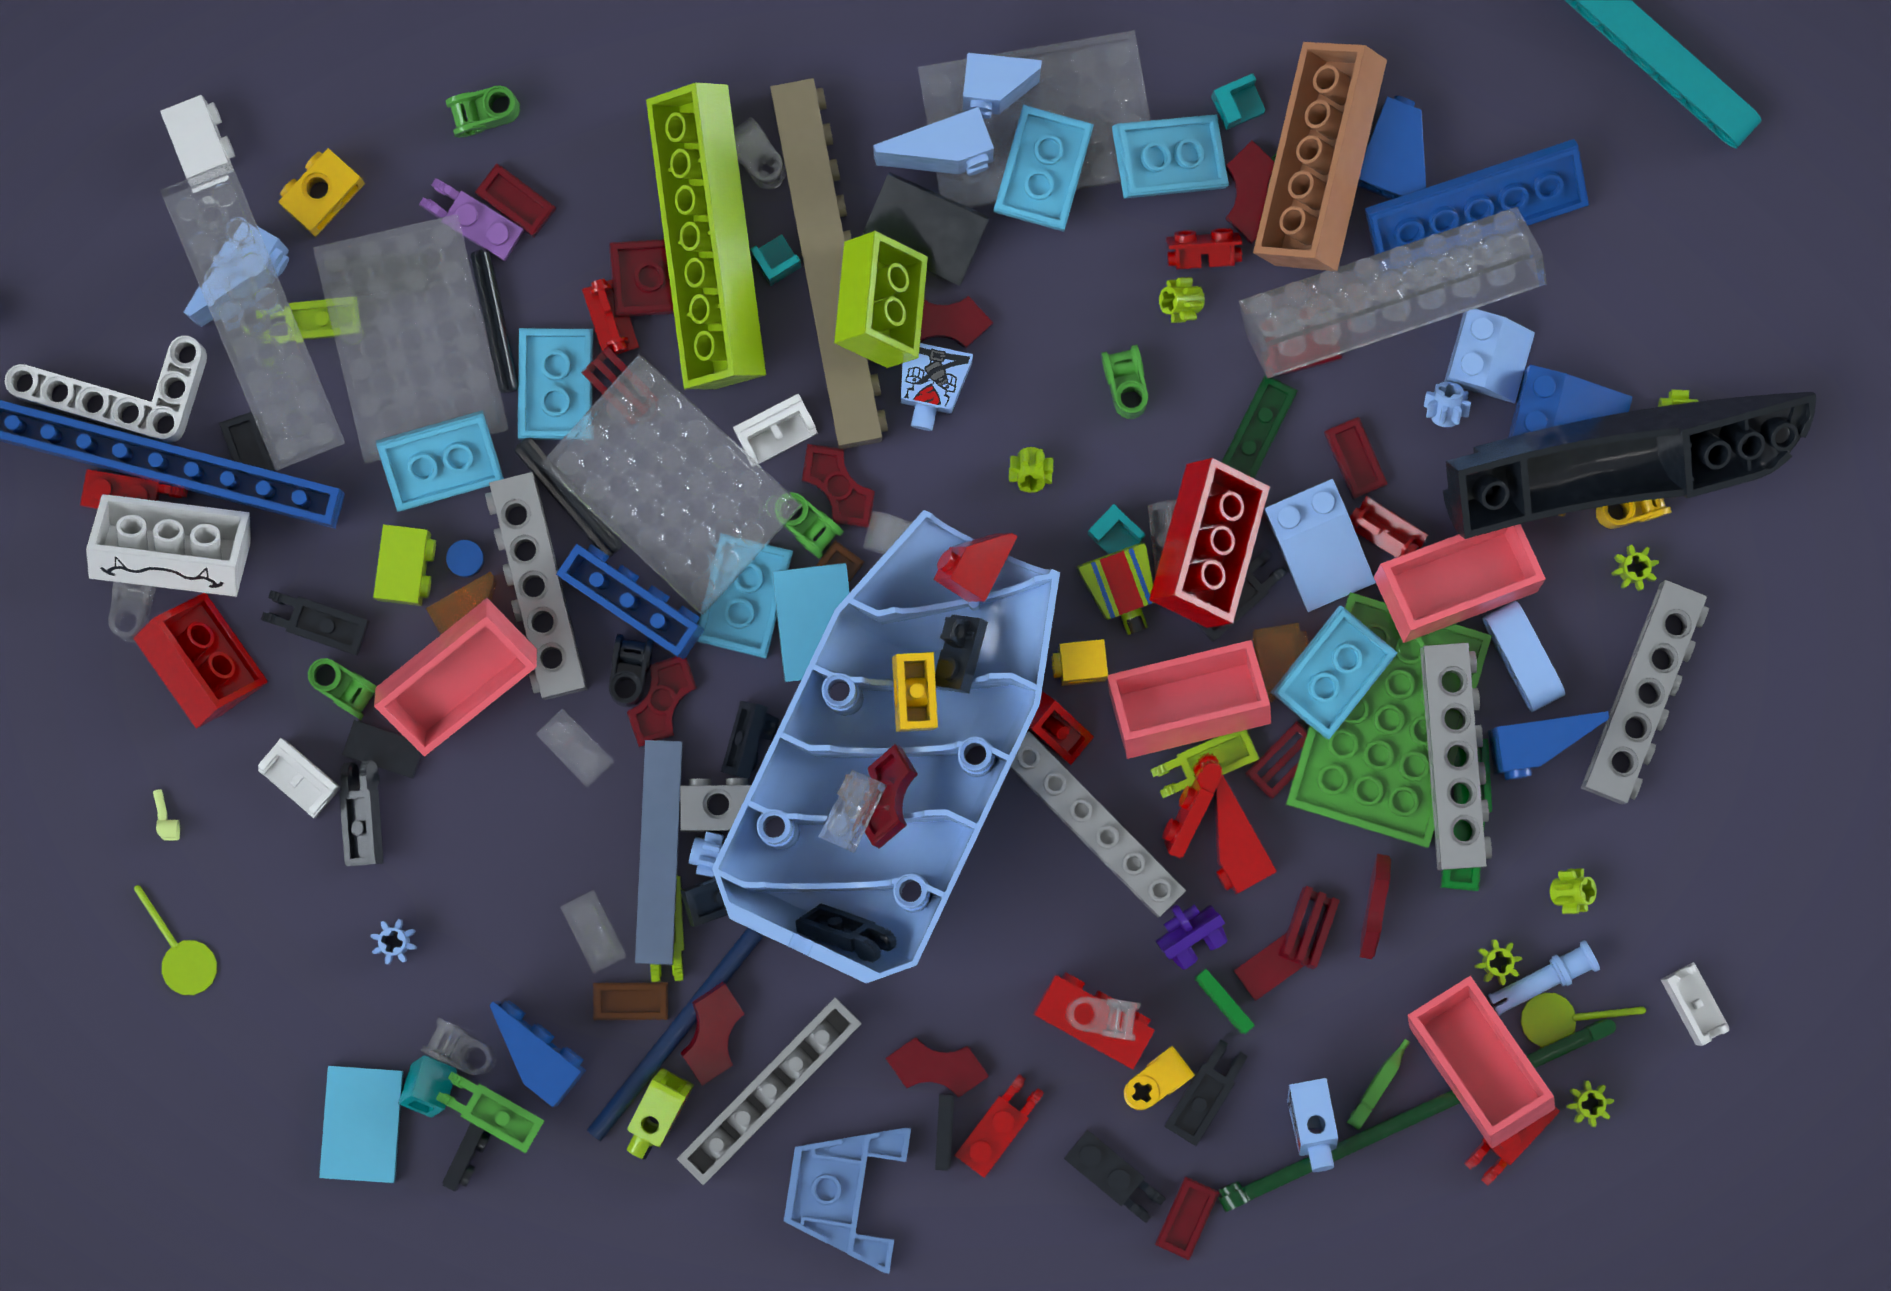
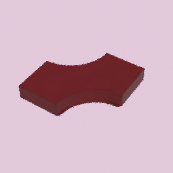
[1226,140,1274,244]
[920,296,993,349]
[802,444,875,529]
[627,656,697,748]
[857,744,918,849]
[1360,854,1391,959]
[680,982,744,1086]
[885,1037,989,1098]

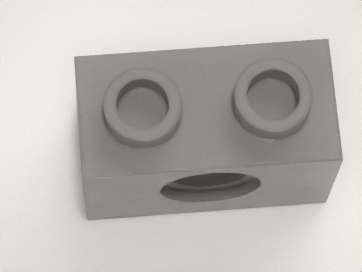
[680,778,751,832]

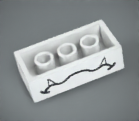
[86,494,251,597]

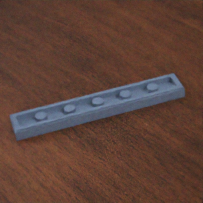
[635,740,683,965]

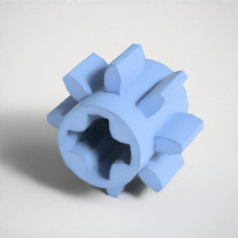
[1424,381,1471,427]
[689,831,724,878]
[370,919,417,964]

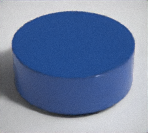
[446,540,484,578]

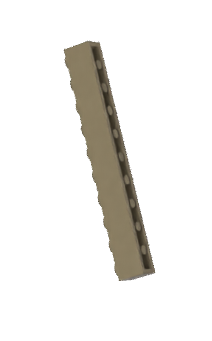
[770,78,888,449]

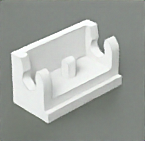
[733,394,818,467]
[258,738,341,819]
[1660,962,1730,1046]

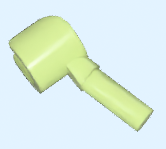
[153,789,180,840]

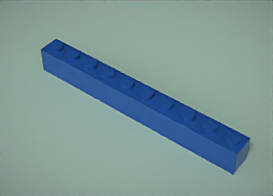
[0,400,345,529]

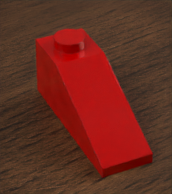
[1214,774,1277,894]

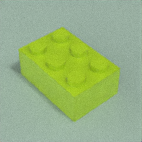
[834,231,928,368]

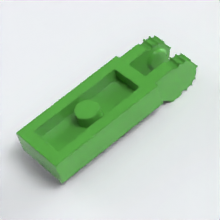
[436,1072,544,1154]

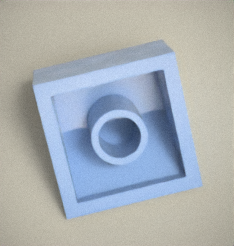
[962,53,1042,119]
[1444,307,1535,403]

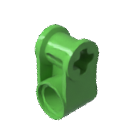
[445,85,520,138]
[1101,344,1148,419]
[775,492,844,559]
[308,658,377,720]

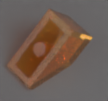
[426,572,497,634]
[1252,623,1309,704]

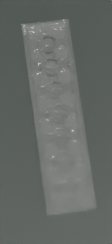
[160,163,345,471]
[1239,207,1547,379]

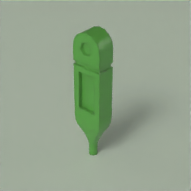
[1346,1039,1410,1130]

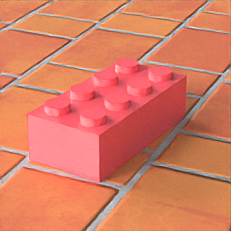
[1374,524,1546,643]
[374,598,537,757]
[1107,640,1271,759]
[1407,976,1555,1148]

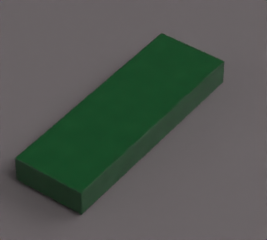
[1222,374,1298,478]

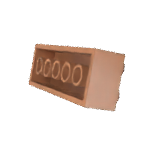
[1253,42,1387,271]

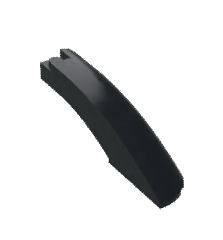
[1443,392,1816,539]

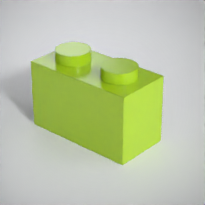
[373,524,436,606]

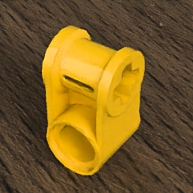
[1596,498,1672,529]
[1123,1045,1195,1110]

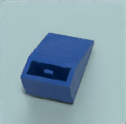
[489,1000,587,1107]

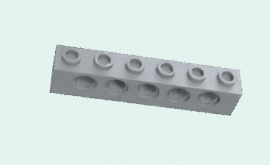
[485,472,588,700]
[1581,580,1709,805]
[1420,643,1492,870]
[1010,731,1186,918]
[677,997,862,1185]

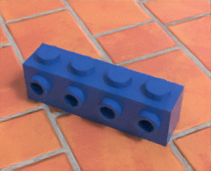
[556,544,705,660]

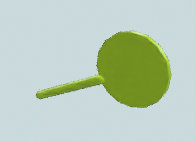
[134,885,217,995]
[1521,992,1646,1047]

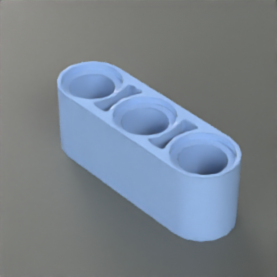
[1482,601,1565,712]

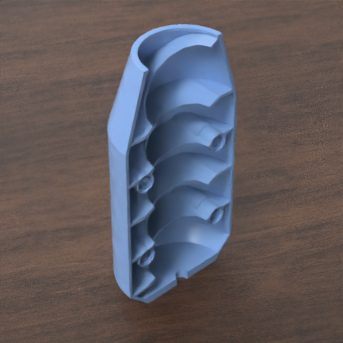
[712,510,1060,984]

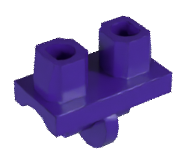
[1155,904,1228,970]

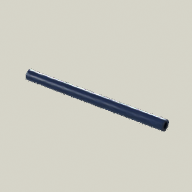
[587,928,763,1142]

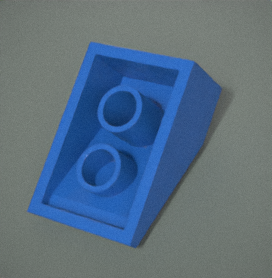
[1508,365,1632,438]
[1488,711,1609,780]

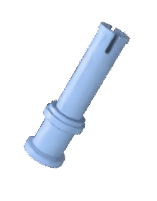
[1488,940,1600,1016]

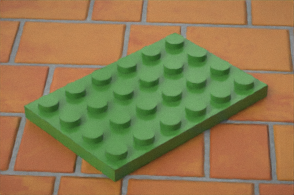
[1285,592,1492,848]

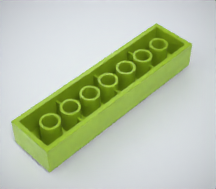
[646,82,766,389]

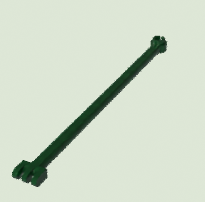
[1219,1019,1616,1212]

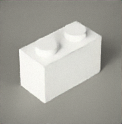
[160,95,235,185]

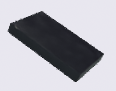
[862,172,990,285]

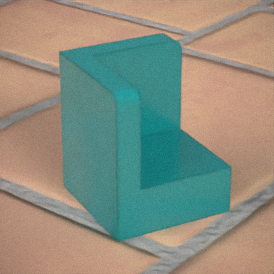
[1211,73,1265,130]
[750,234,802,286]
[1087,504,1146,554]
[398,1055,457,1118]

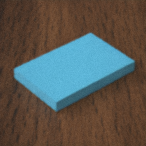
[993,105,1094,232]
[1112,114,1229,199]
[518,328,594,440]
[376,410,504,512]
[697,533,793,659]
[772,563,850,682]
[1270,606,1398,740]
[319,1066,404,1183]

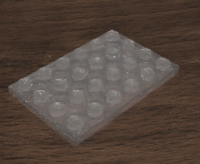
[918,30,1151,208]
[313,214,509,464]
[541,355,803,615]

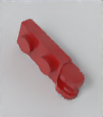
[80,469,188,509]
[1163,753,1223,858]
[954,1074,1044,1178]
[1464,1107,1560,1185]

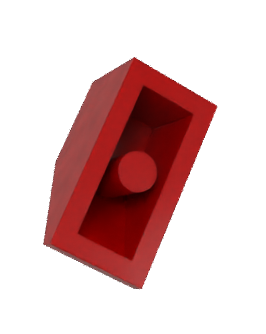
[933,533,1018,602]
[1028,691,1094,765]

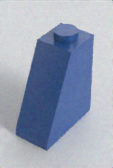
[1358,95,1426,199]

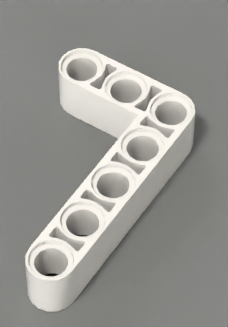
[5,336,207,443]

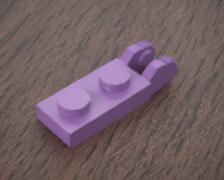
[419,178,524,261]

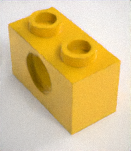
[278,148,365,237]
[1051,639,1108,686]
[892,652,938,732]

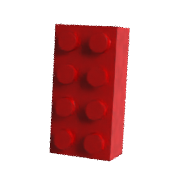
[1149,458,1270,628]

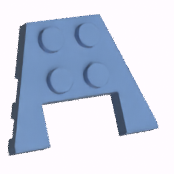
[784,1127,911,1274]

